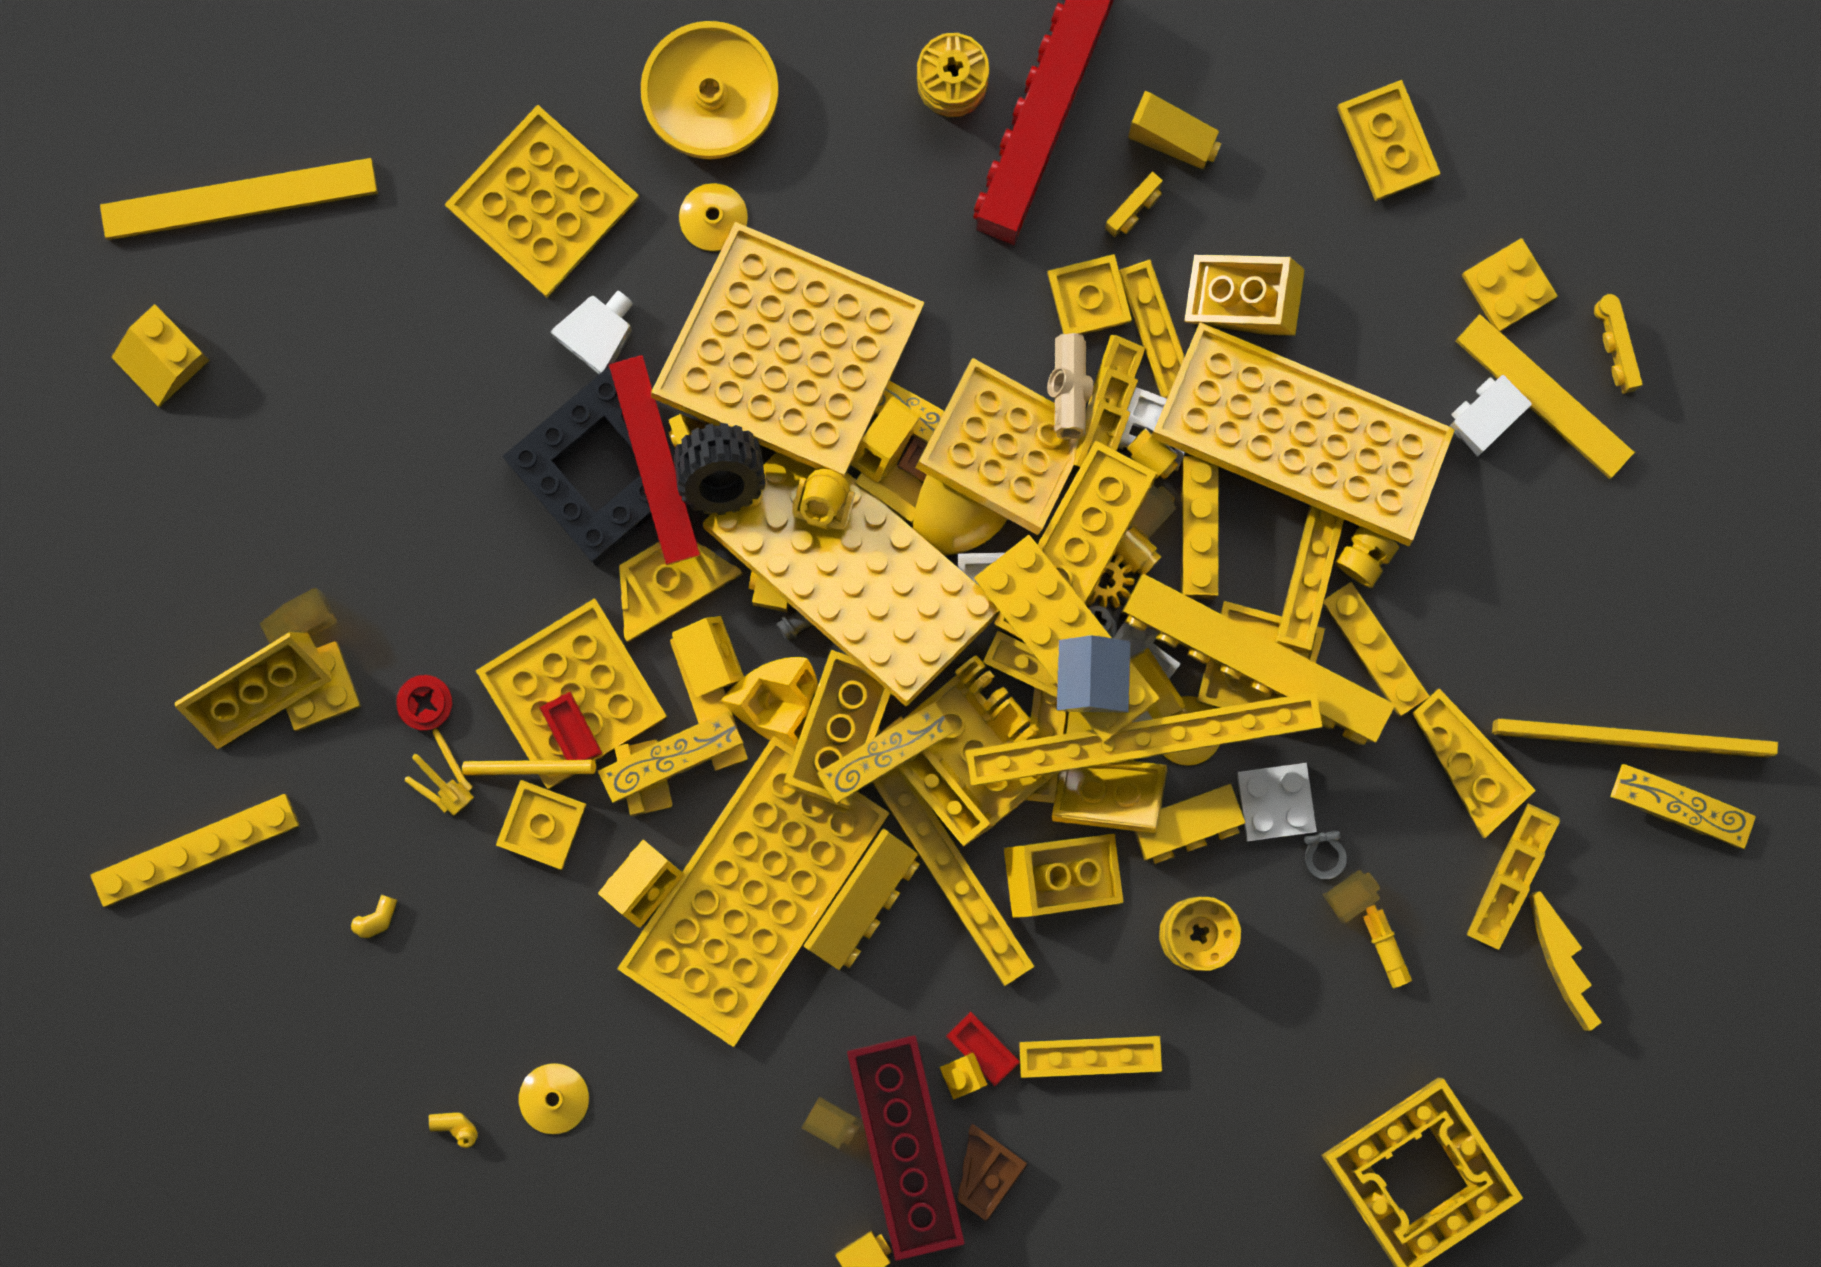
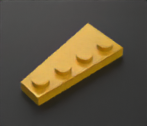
[1413,688,1536,839]

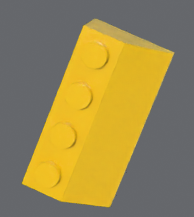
[804,829,920,971]

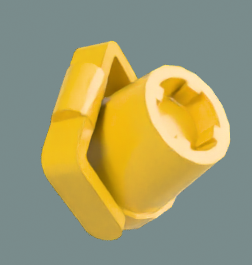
[792,469,855,529]

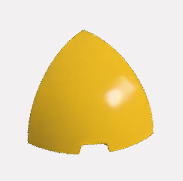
[913,475,1008,556]
[721,657,818,750]

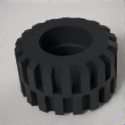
[674,423,765,515]

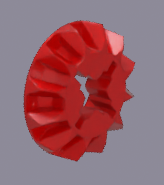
[396,675,453,731]

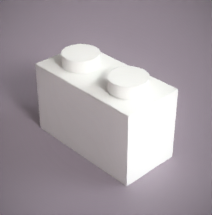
[1449,375,1532,456]

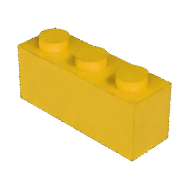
[1134,784,1245,864]

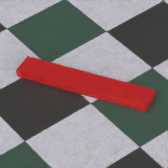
[609,355,700,566]

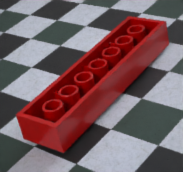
[973,0,1114,245]

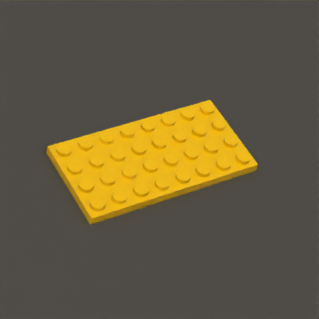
[1151,322,1455,546]
[703,452,1000,706]
[617,736,890,1047]

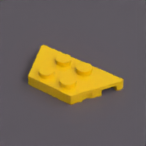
[619,542,742,642]

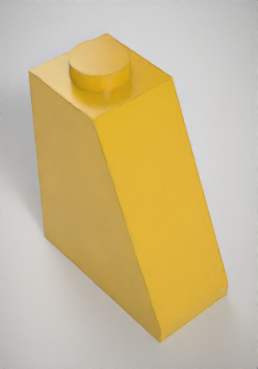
[1128,91,1222,169]

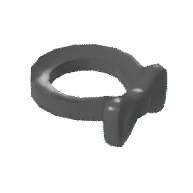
[1304,830,1347,879]

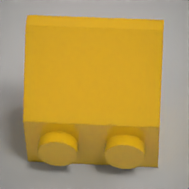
[112,304,210,407]

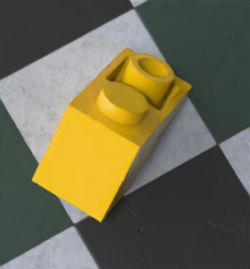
[850,397,921,483]

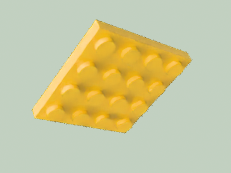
[445,105,640,298]
[915,358,1079,535]
[476,598,667,790]

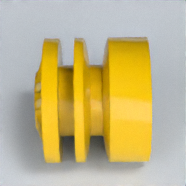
[917,33,989,117]
[1159,897,1241,971]

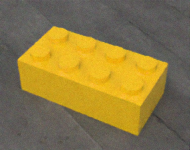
[782,650,891,809]

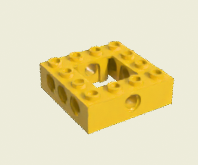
[1321,1078,1523,1267]

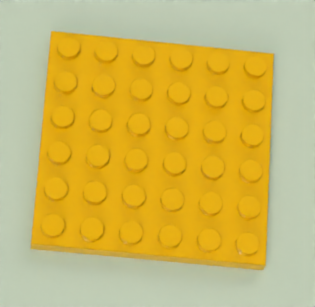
[651,222,925,477]

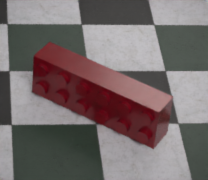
[847,1035,965,1261]

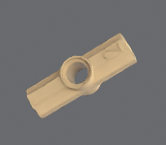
[1047,333,1093,440]

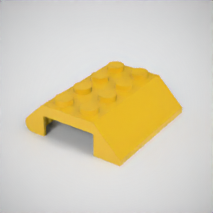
[876,655,1057,847]

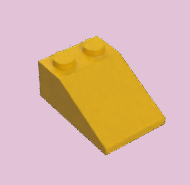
[1185,255,1305,336]
[1004,834,1124,917]

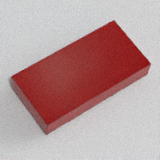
[539,691,603,760]
[946,1012,1020,1086]

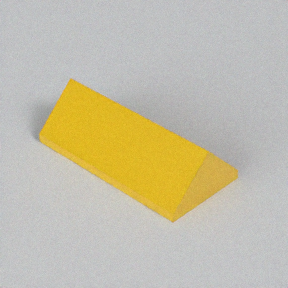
[175,632,332,750]

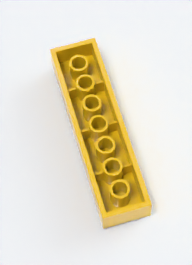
[1121,574,1395,745]

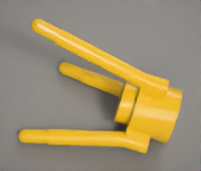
[405,729,474,816]

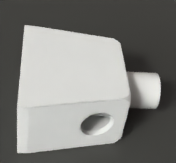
[551,291,634,374]

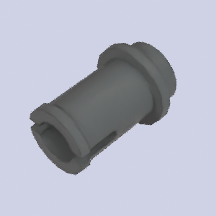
[776,611,813,641]

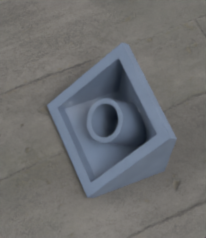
[1057,635,1131,713]

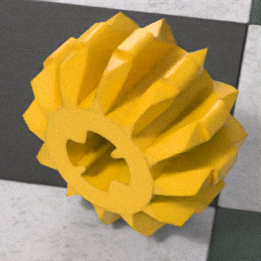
[1087,554,1135,608]

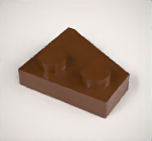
[958,1124,1028,1222]

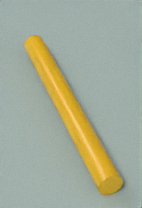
[462,760,596,775]

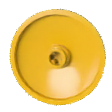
[641,21,779,159]

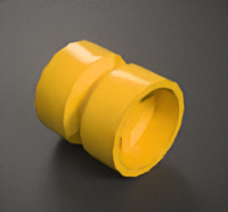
[1335,526,1399,588]

